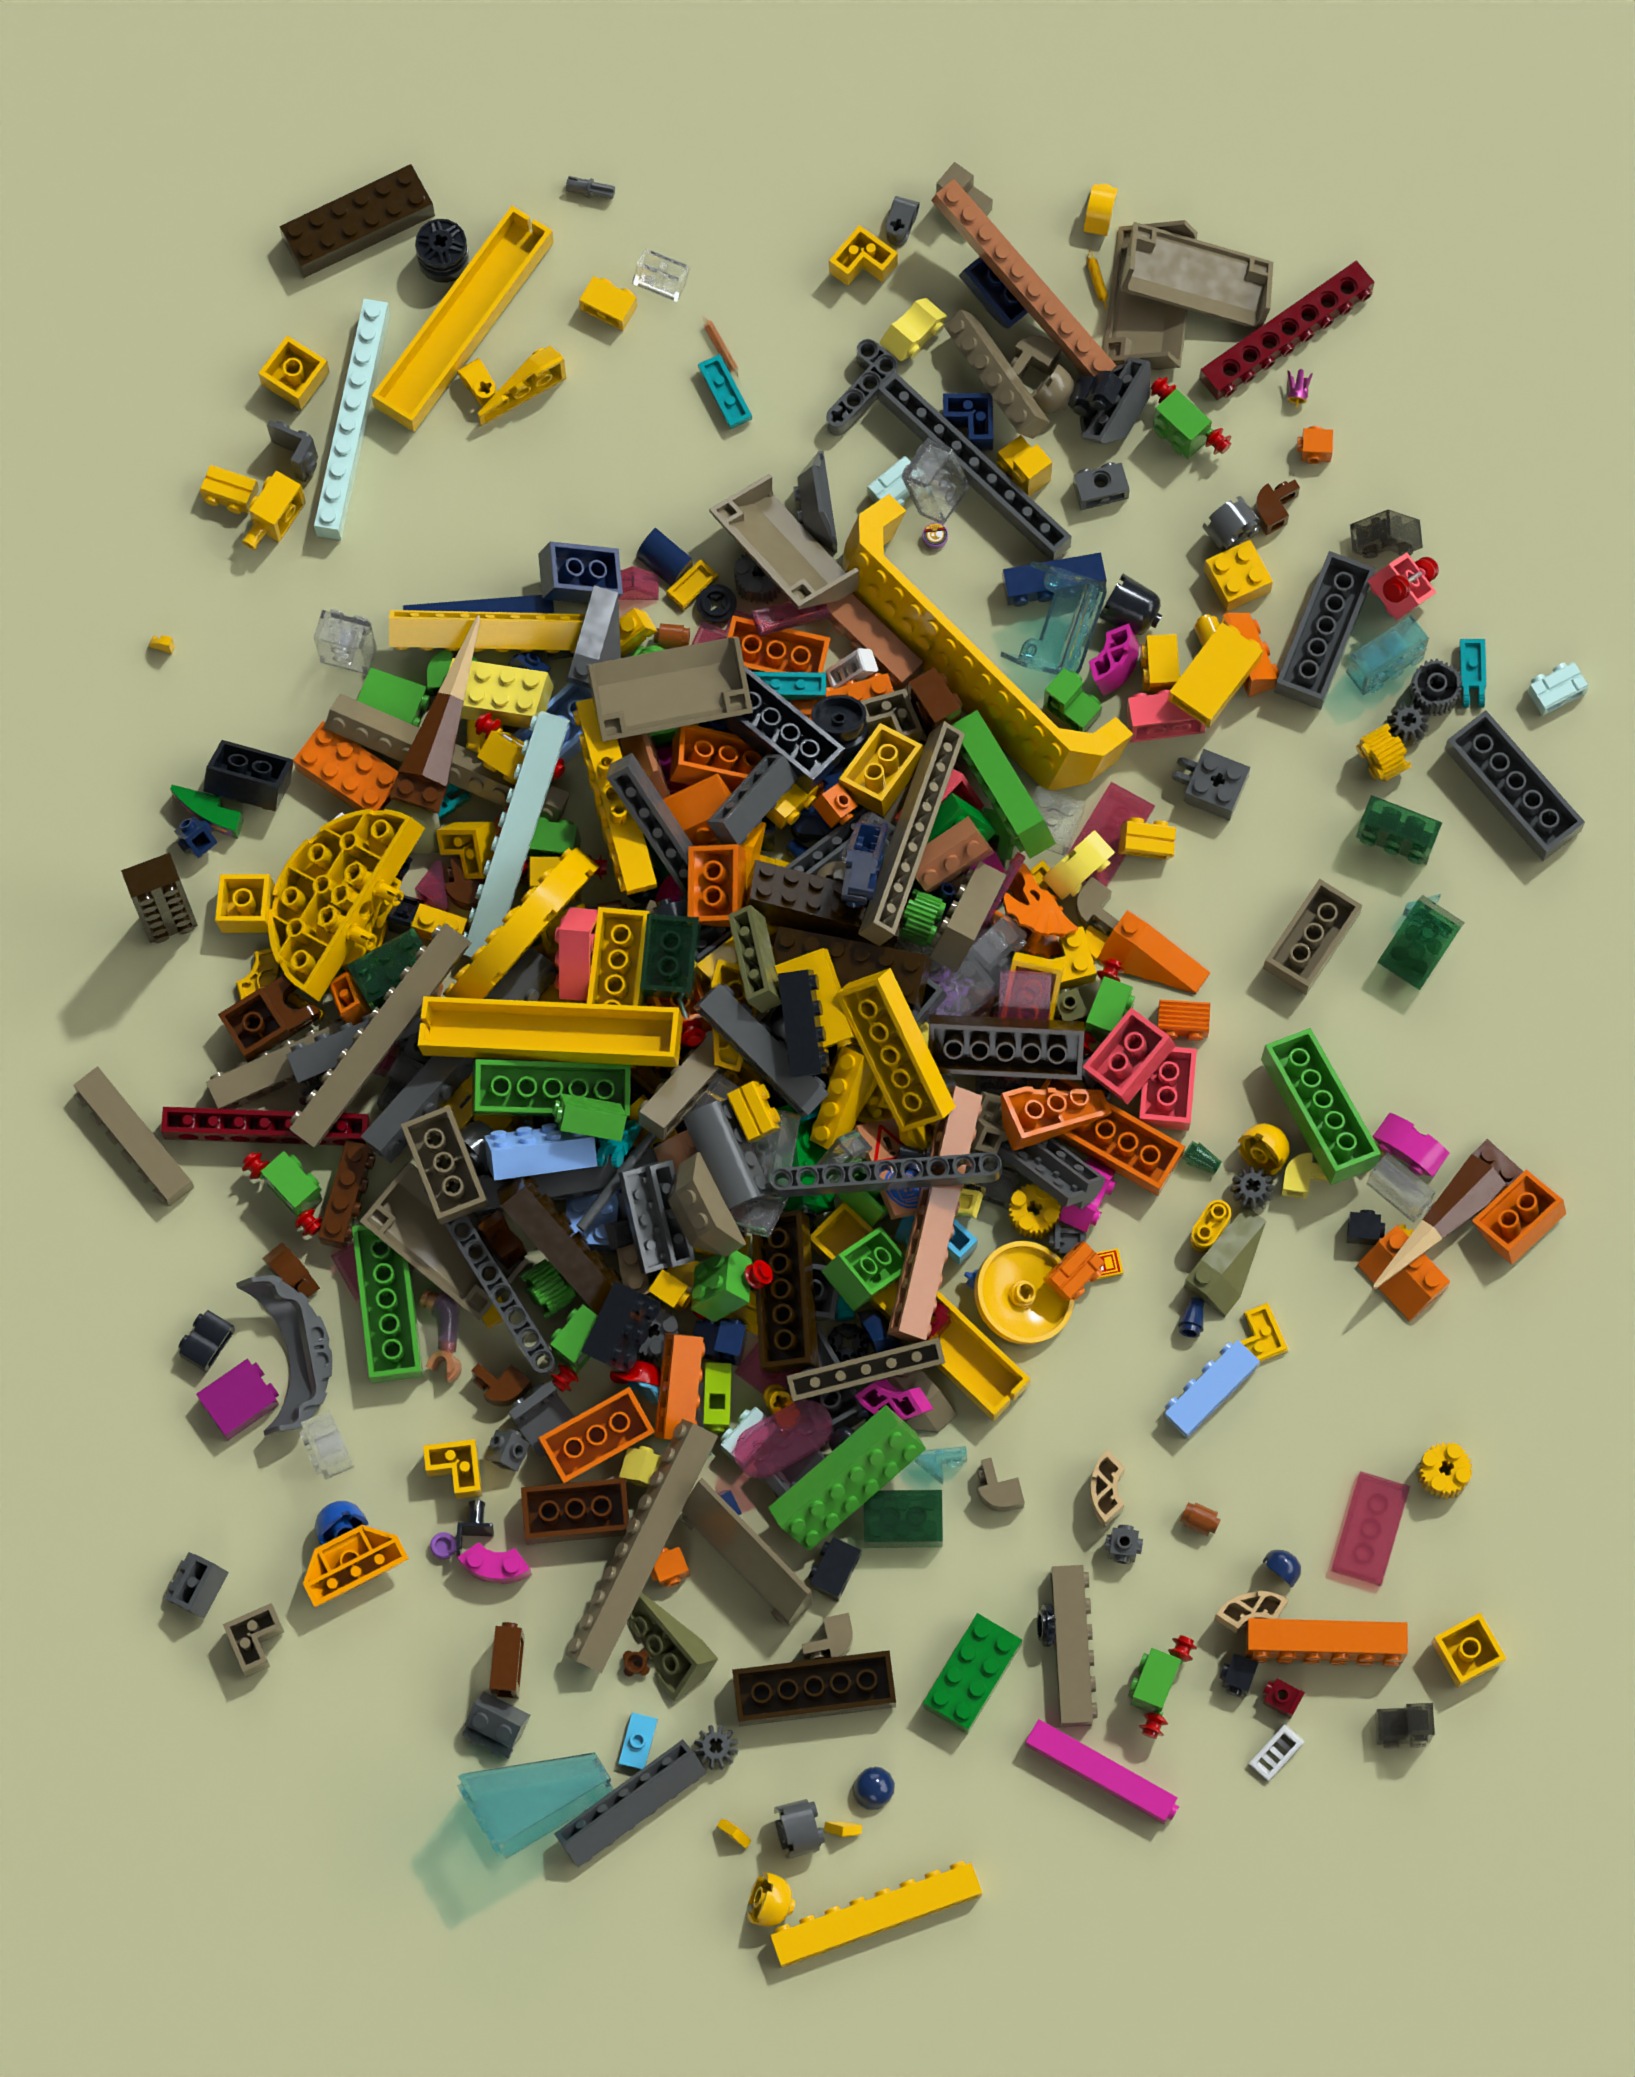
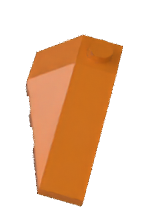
[1098,910,1210,994]
[1000,1087,1112,1151]

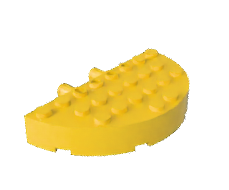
[573,698,657,895]
[268,809,425,1001]
[443,847,600,999]

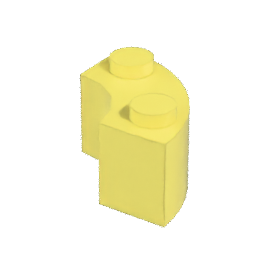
[879,298,947,362]
[1042,830,1115,900]
[619,1446,692,1497]

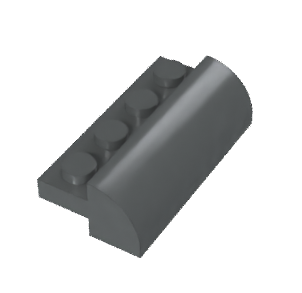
[682,1099,772,1210]
[997,1138,1106,1209]
[618,1160,696,1274]

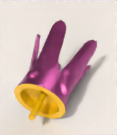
[1287,369,1313,408]

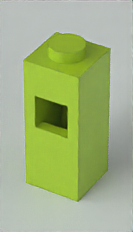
[703,1363,732,1434]

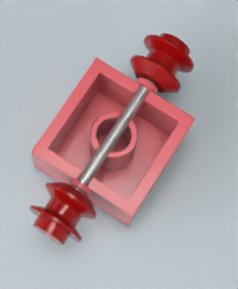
[1367,552,1439,621]

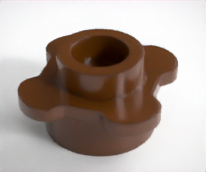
[623,1650,650,1677]

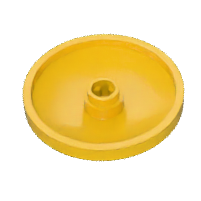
[974,1241,1075,1345]

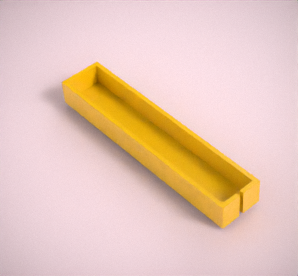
[371,206,554,432]
[418,996,683,1067]
[811,1202,1030,1422]

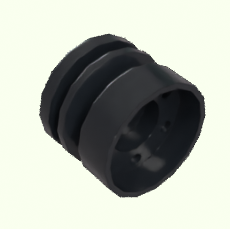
[415,219,469,283]

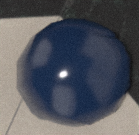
[1263,1550,1301,1587]
[853,1766,895,1810]

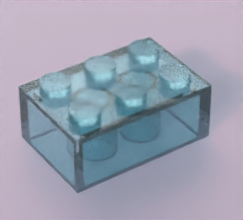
[1346,615,1429,695]

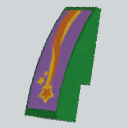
[170,785,244,839]

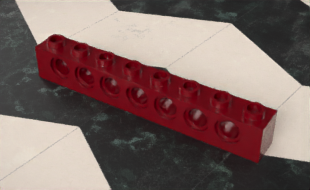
[1199,260,1375,400]
[161,1107,371,1146]

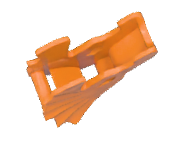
[990,858,1078,959]

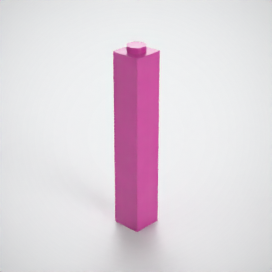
[1025,1719,1179,1824]

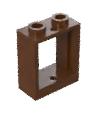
[489,1622,525,1699]

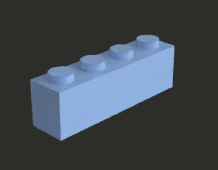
[1165,1340,1260,1438]

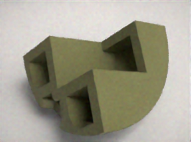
[383,799,441,854]

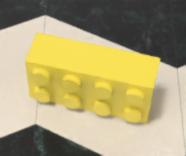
[448,658,554,729]

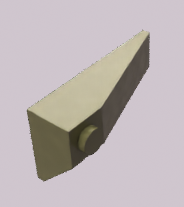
[1184,1207,1266,1317]
[628,1592,718,1701]

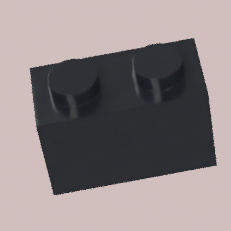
[808,1537,862,1601]

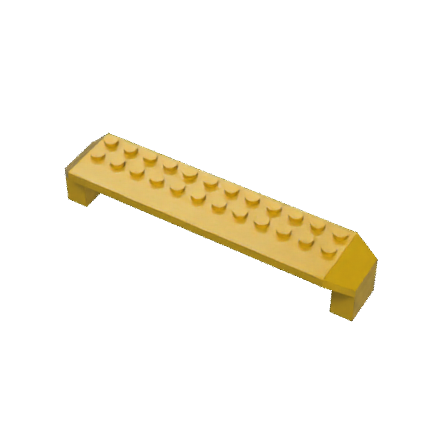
[842,494,1133,792]

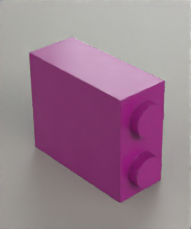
[196,1358,279,1440]

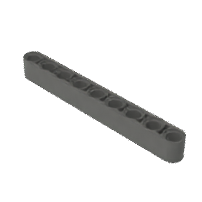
[770,1152,1002,1197]
[423,1183,557,1375]

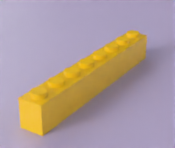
[389,610,585,653]
[770,1861,982,1968]

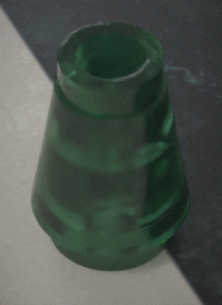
[1182,1141,1222,1174]

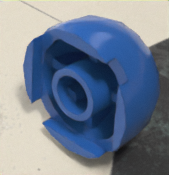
[315,1501,369,1545]

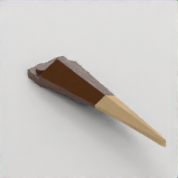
[390,615,480,814]
[1372,1139,1524,1290]

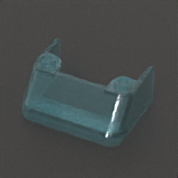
[1000,561,1107,675]

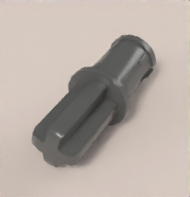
[566,176,615,199]

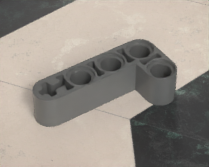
[826,339,897,436]

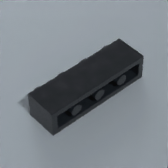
[778,969,830,1078]

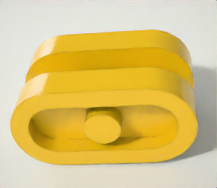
[1190,1200,1231,1253]

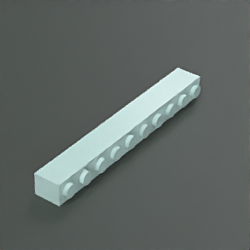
[314,299,390,540]
[463,711,570,957]

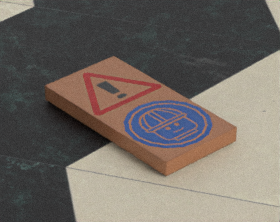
[854,1118,921,1219]

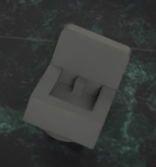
[1049,1224,1086,1255]

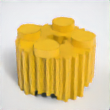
[1356,723,1412,782]
[1008,1183,1061,1240]
[1417,1442,1473,1500]

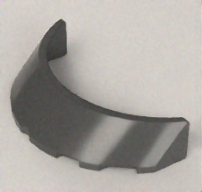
[236,1275,332,1436]

